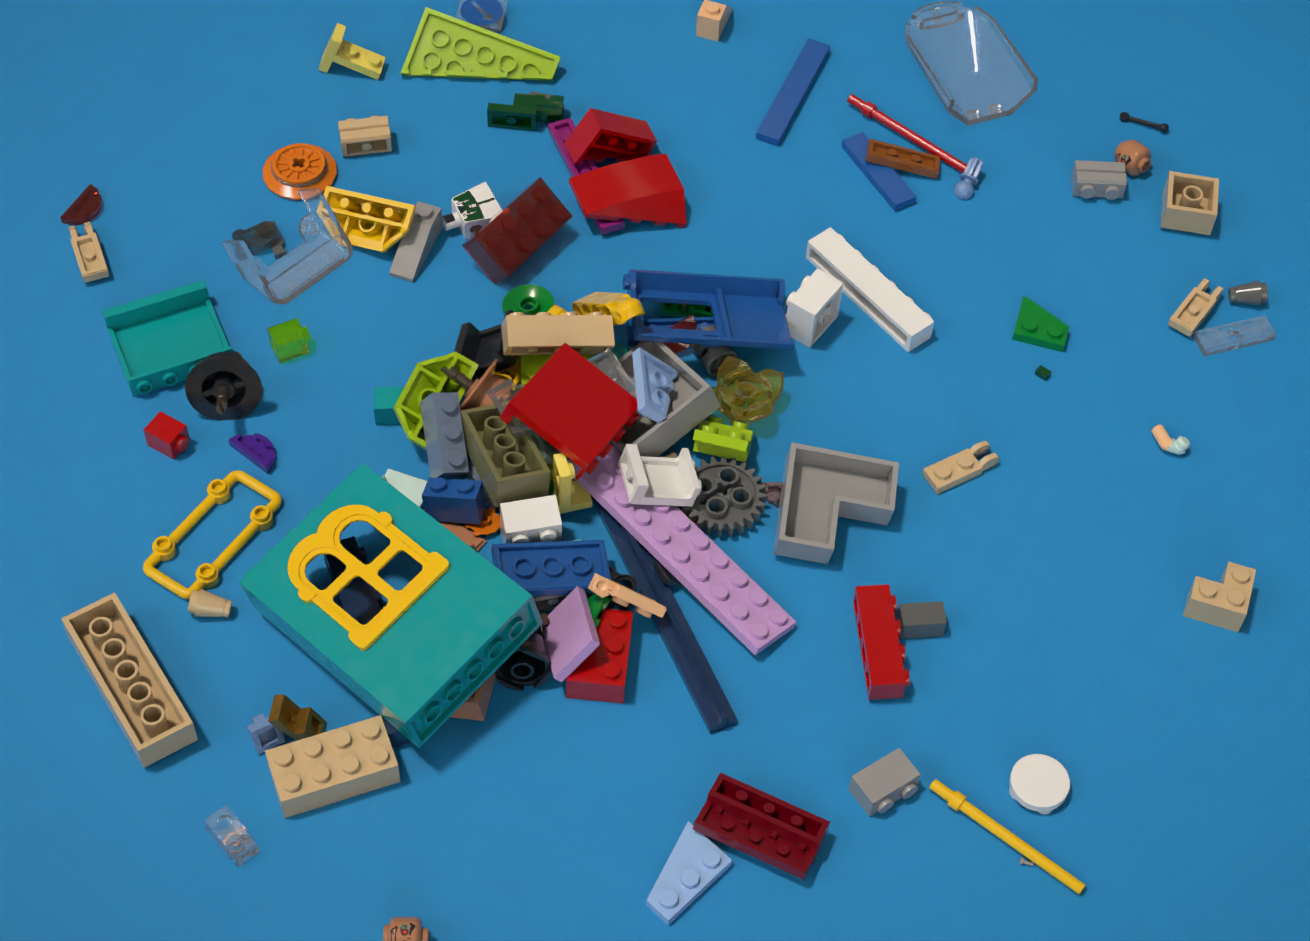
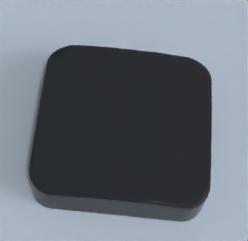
[654,560,683,587]

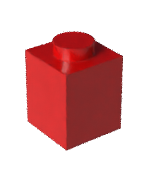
[143,411,190,460]

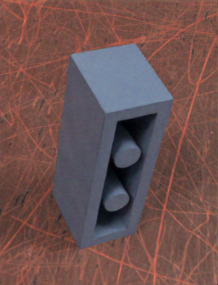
[420,392,469,479]

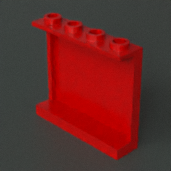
[499,343,640,480]

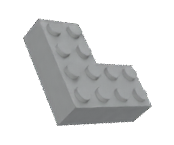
[611,341,721,457]
[773,442,899,564]

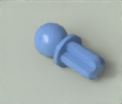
[954,157,984,200]

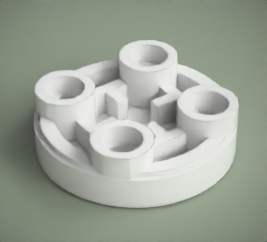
[1009,754,1070,815]

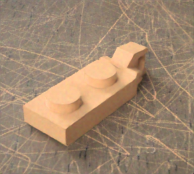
[588,573,667,618]

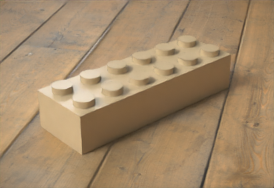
[61,592,198,768]

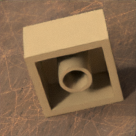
[1160,171,1219,235]

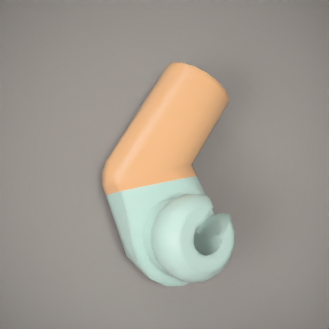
[1151,425,1190,455]

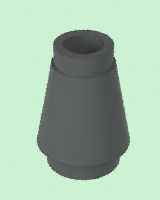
[1228,280,1268,306]

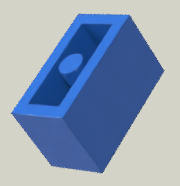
[422,477,487,524]

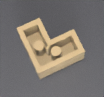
[1183,562,1256,632]

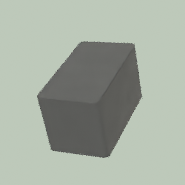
[897,601,947,639]

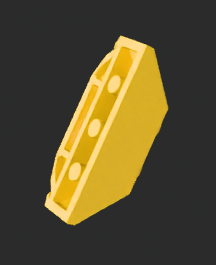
[319,186,416,253]

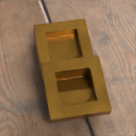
[268,694,326,740]

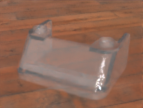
[222,188,353,304]

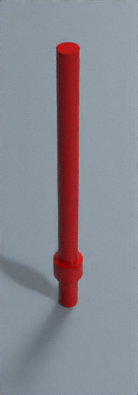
[847,94,967,173]

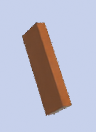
[865,139,940,179]

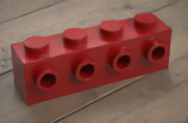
[853,584,910,700]

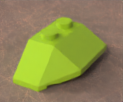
[393,351,479,450]

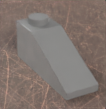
[389,201,443,283]

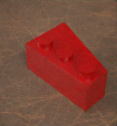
[564,108,658,164]
[566,608,633,703]

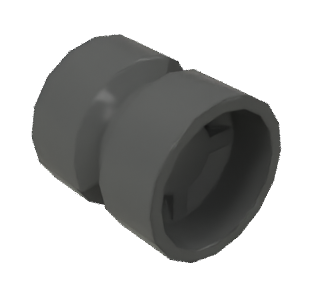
[690,325,737,376]

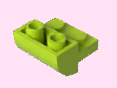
[693,416,755,462]

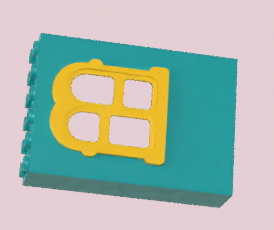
[238,463,543,748]

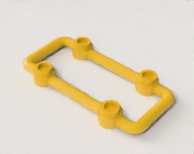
[143,470,282,599]

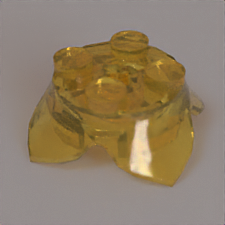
[711,356,784,425]

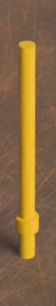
[929,779,1086,895]

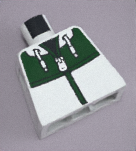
[442,182,505,239]

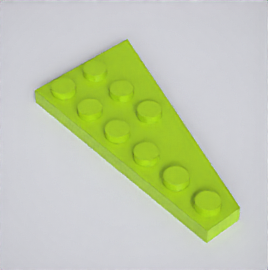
[400,7,561,81]

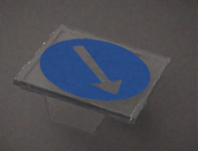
[456,0,508,31]

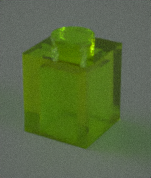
[267,318,311,363]

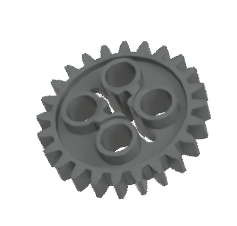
[678,456,767,537]

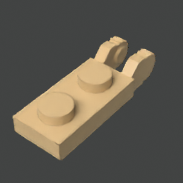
[68,221,109,283]
[1168,278,1224,337]
[922,441,1000,494]

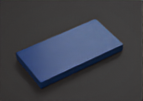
[491,540,611,596]

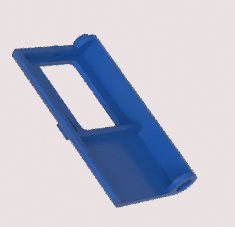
[623,269,795,350]

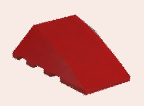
[568,154,686,228]

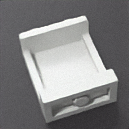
[618,444,702,507]

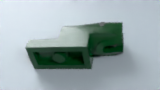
[487,92,564,132]

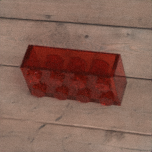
[462,177,573,284]

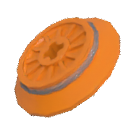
[263,143,337,200]

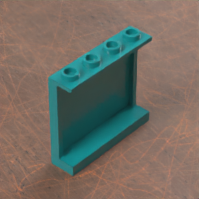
[102,280,233,397]

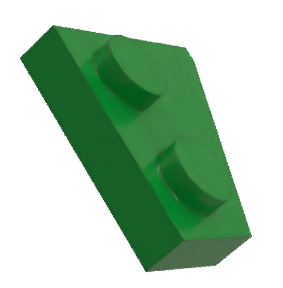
[1012,296,1069,352]

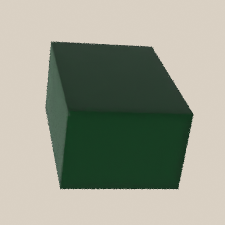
[1035,365,1051,381]

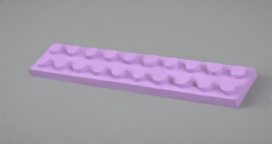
[567,443,796,655]

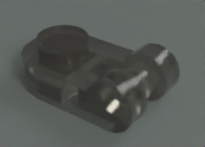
[232,221,280,258]

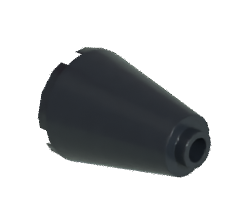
[494,627,551,691]

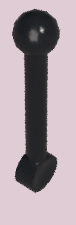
[1119,112,1169,133]

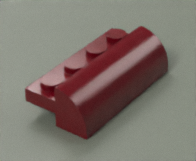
[693,772,830,880]

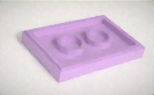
[542,586,600,682]

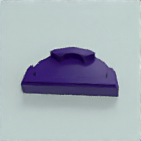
[228,433,276,474]

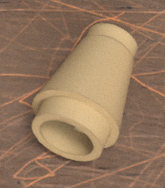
[188,589,232,618]

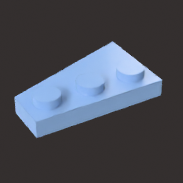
[632,347,678,423]
[646,821,732,925]

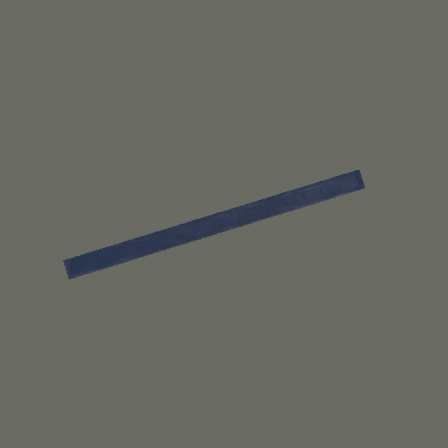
[590,495,737,734]

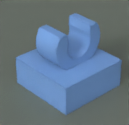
[247,713,286,754]

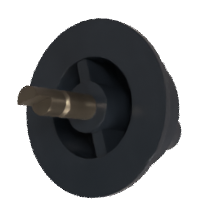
[185,351,262,421]

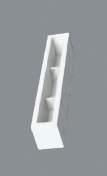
[805,227,934,352]

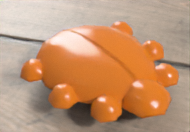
[465,507,500,537]

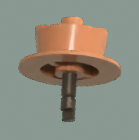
[440,358,513,410]

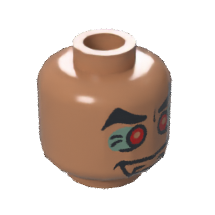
[1114,139,1152,176]
[383,917,429,941]

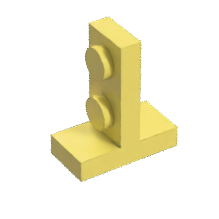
[318,23,386,80]
[553,453,592,514]

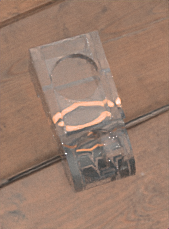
[204,804,260,867]

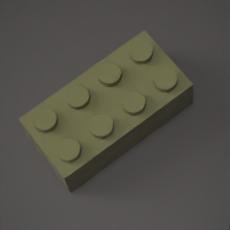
[460,402,551,507]

